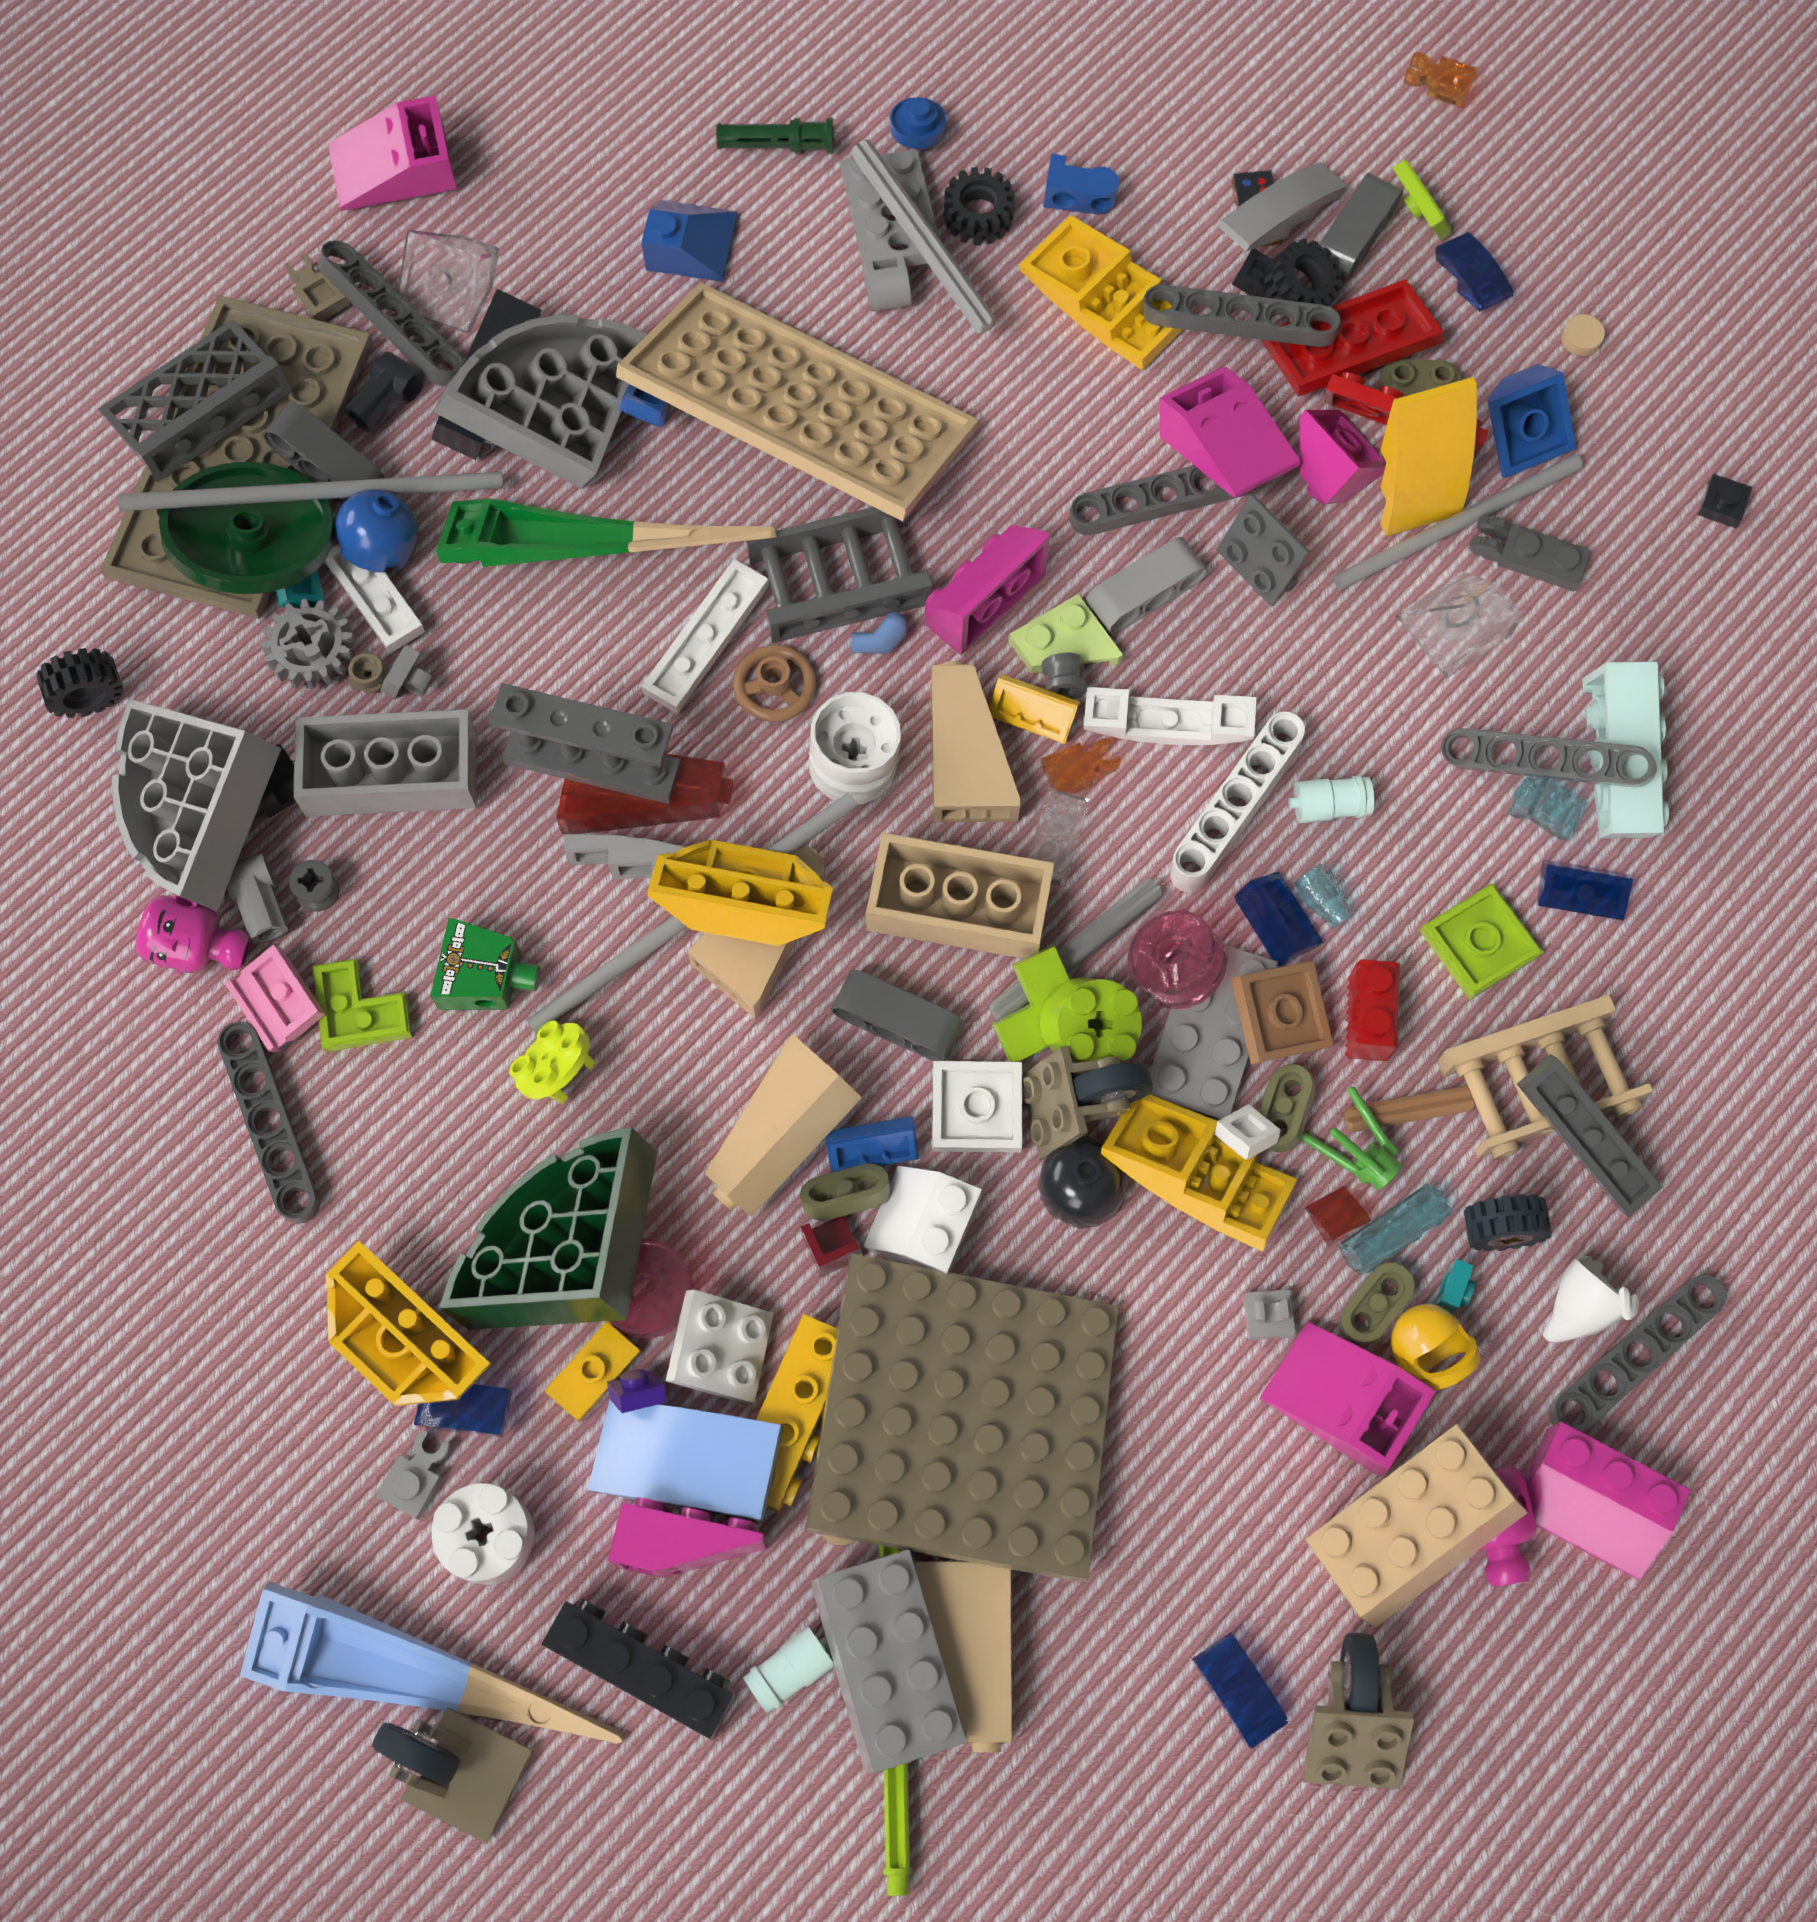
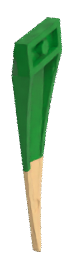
[436,498,776,567]

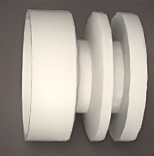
[809,692,901,804]

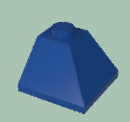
[641,200,738,282]
[1487,364,1576,478]

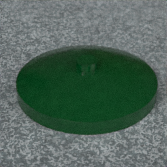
[159,462,333,594]

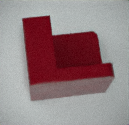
[801,1216,862,1277]

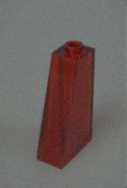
[556,753,733,834]

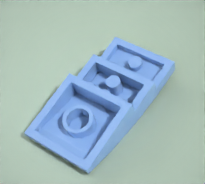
[588,1399,783,1522]

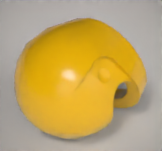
[1391,1304,1481,1390]

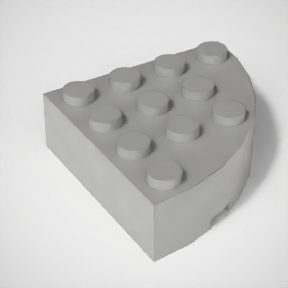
[432,314,648,488]
[112,699,281,911]

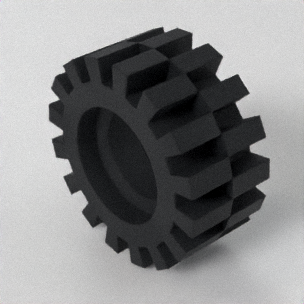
[944,167,1015,246]
[1264,239,1343,306]
[36,648,123,718]

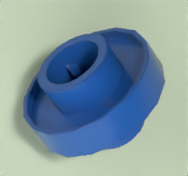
[889,97,947,149]

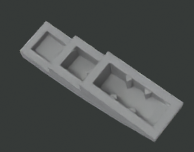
[1218,162,1348,251]
[564,834,684,879]

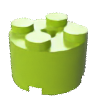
[1040,978,1142,1063]

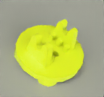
[509,1020,596,1104]

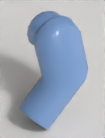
[852,612,908,654]

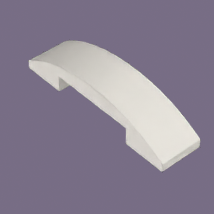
[1084,687,1257,745]

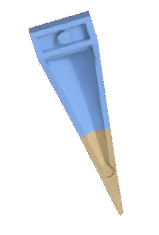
[240,1582,626,1743]

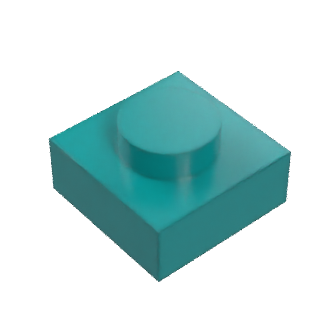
[276,569,325,608]
[1434,1259,1476,1314]

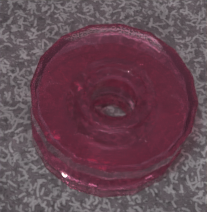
[1127,910,1228,1009]
[608,1238,694,1340]

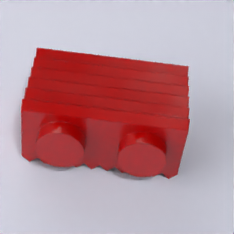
[1345,959,1400,1061]

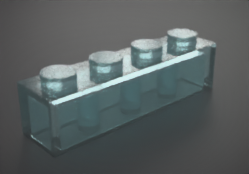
[1338,1184,1452,1275]

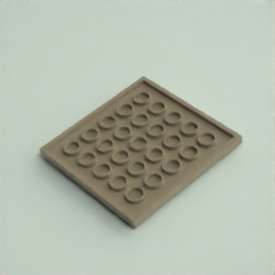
[805,1253,1118,1583]

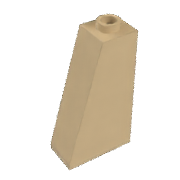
[931,661,1020,823]
[687,845,826,1019]
[705,1034,862,1217]
[915,1561,1012,1753]

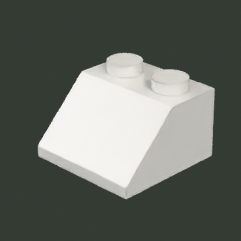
[863,1166,982,1274]

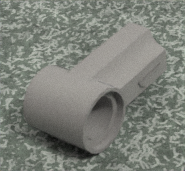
[227,852,289,944]

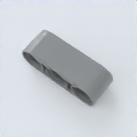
[1086,537,1208,634]

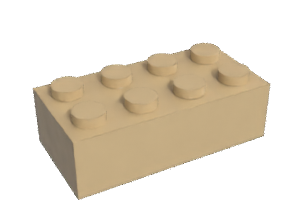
[866,833,1054,959]
[1305,1424,1527,1628]

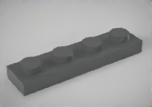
[1517,1054,1662,1217]

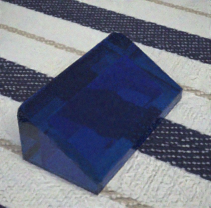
[1537,859,1633,921]
[1234,871,1324,966]

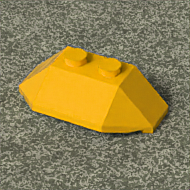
[648,839,833,946]
[326,1240,492,1406]

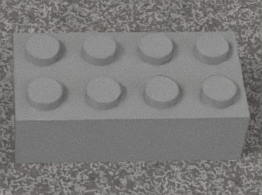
[294,709,476,817]
[811,1549,967,1774]

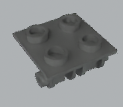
[1216,493,1310,607]

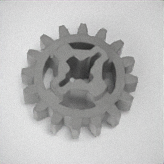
[261,599,356,690]

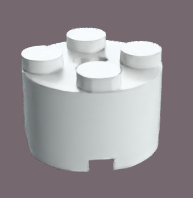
[432,1483,535,1585]

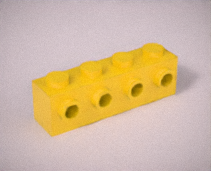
[756,1314,837,1514]

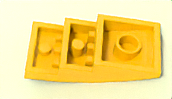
[1019,215,1193,370]
[1380,377,1477,536]
[1101,1094,1297,1252]

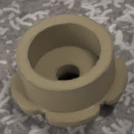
[348,653,389,693]

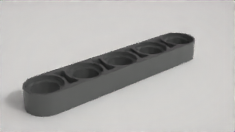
[318,240,463,386]
[1143,285,1340,347]
[1069,465,1258,535]
[1441,728,1657,788]
[217,1021,320,1224]
[1548,1275,1727,1432]

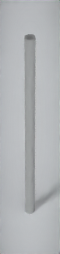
[117,472,503,511]
[527,792,858,1034]

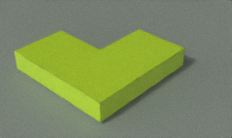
[992,946,1090,1062]
[313,959,413,1053]

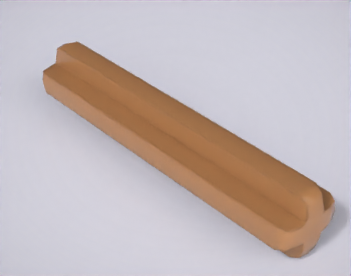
[1343,1086,1475,1132]

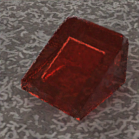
[1305,1186,1371,1246]

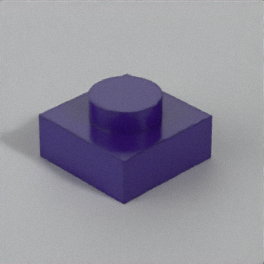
[607,1369,667,1414]

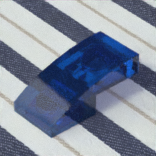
[1435,232,1513,312]
[414,1384,512,1438]
[1192,1632,1290,1749]

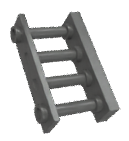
[746,507,932,643]
[488,683,682,804]

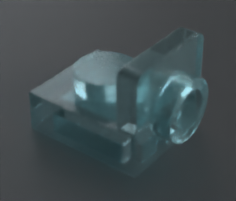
[1508,777,1587,840]

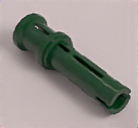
[716,117,834,154]

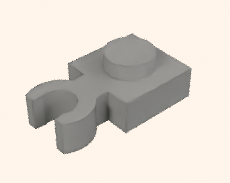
[375,1429,452,1520]

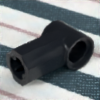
[344,351,425,433]

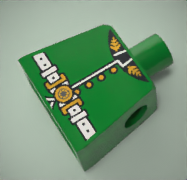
[430,918,541,1010]

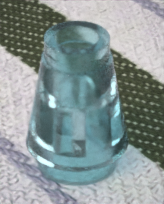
[1292,863,1353,929]

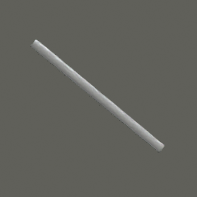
[1333,454,1583,590]

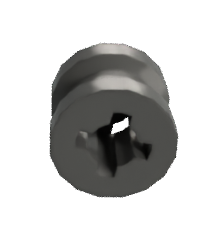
[1041,652,1087,699]
[289,860,340,912]

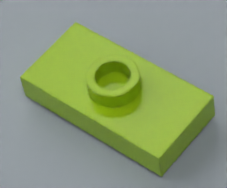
[1392,159,1453,241]

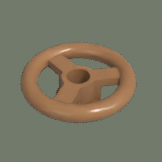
[733,645,816,722]

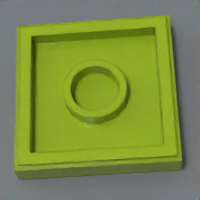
[1419,883,1544,1000]

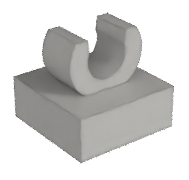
[380,645,432,699]
[1243,1289,1296,1340]

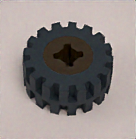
[1464,1194,1552,1251]

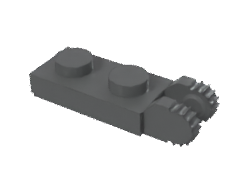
[1469,514,1591,591]

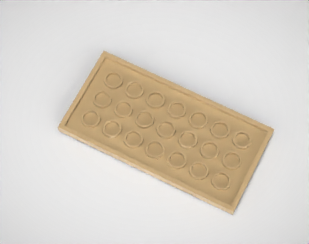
[616,282,979,521]

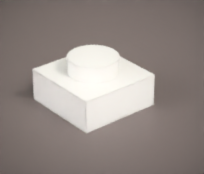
[1214,1104,1281,1160]

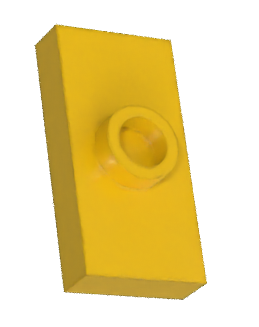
[989,674,1080,744]
[544,1321,642,1423]

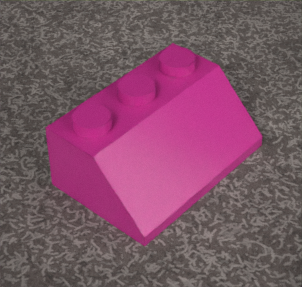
[925,525,1050,655]
[1525,1422,1691,1580]

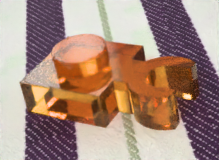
[1403,52,1478,108]
[1040,738,1121,800]

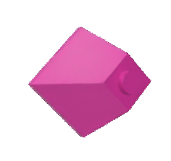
[1300,410,1387,504]

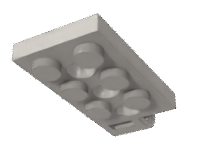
[841,149,940,312]

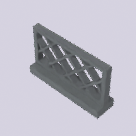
[98,319,292,482]

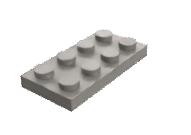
[1150,935,1278,1121]

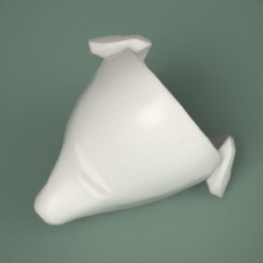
[1543,1256,1640,1343]

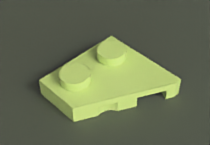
[1008,594,1123,673]

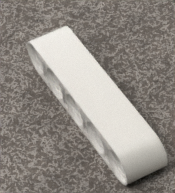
[1170,712,1305,893]

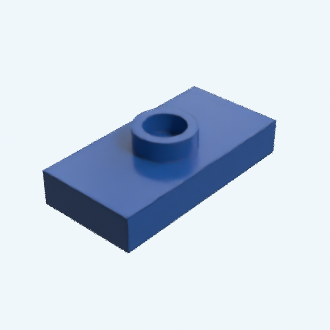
[825,1116,919,1173]

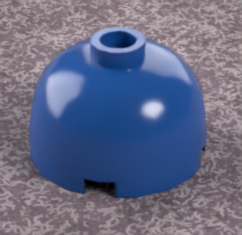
[333,489,419,573]

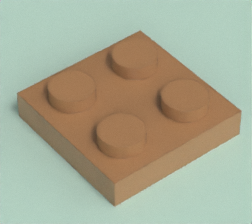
[1231,961,1334,1064]

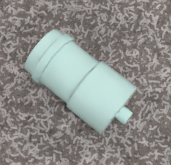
[1288,775,1374,823]
[743,1627,835,1714]

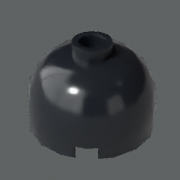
[1038,1136,1128,1229]

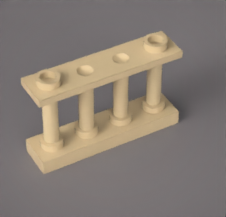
[1437,995,1653,1160]

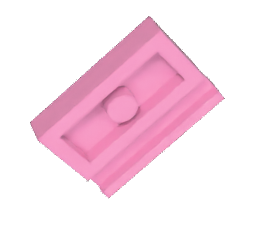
[225,944,326,1054]

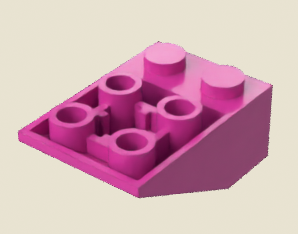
[328,95,457,211]
[1159,366,1300,498]
[1259,1321,1436,1477]
[608,1497,768,1578]

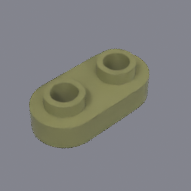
[1378,359,1461,397]
[1259,1064,1316,1153]
[800,1164,891,1221]
[1338,1262,1415,1345]

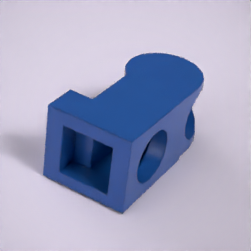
[1043,153,1119,215]

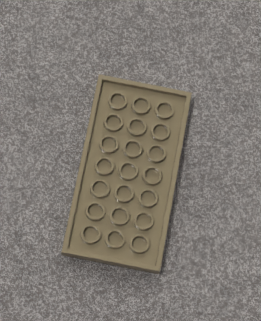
[100,295,373,619]

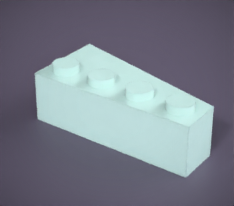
[1582,662,1669,839]

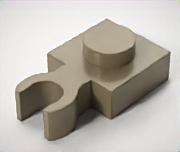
[285,254,350,321]

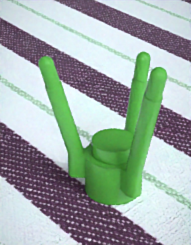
[1301,1086,1402,1190]

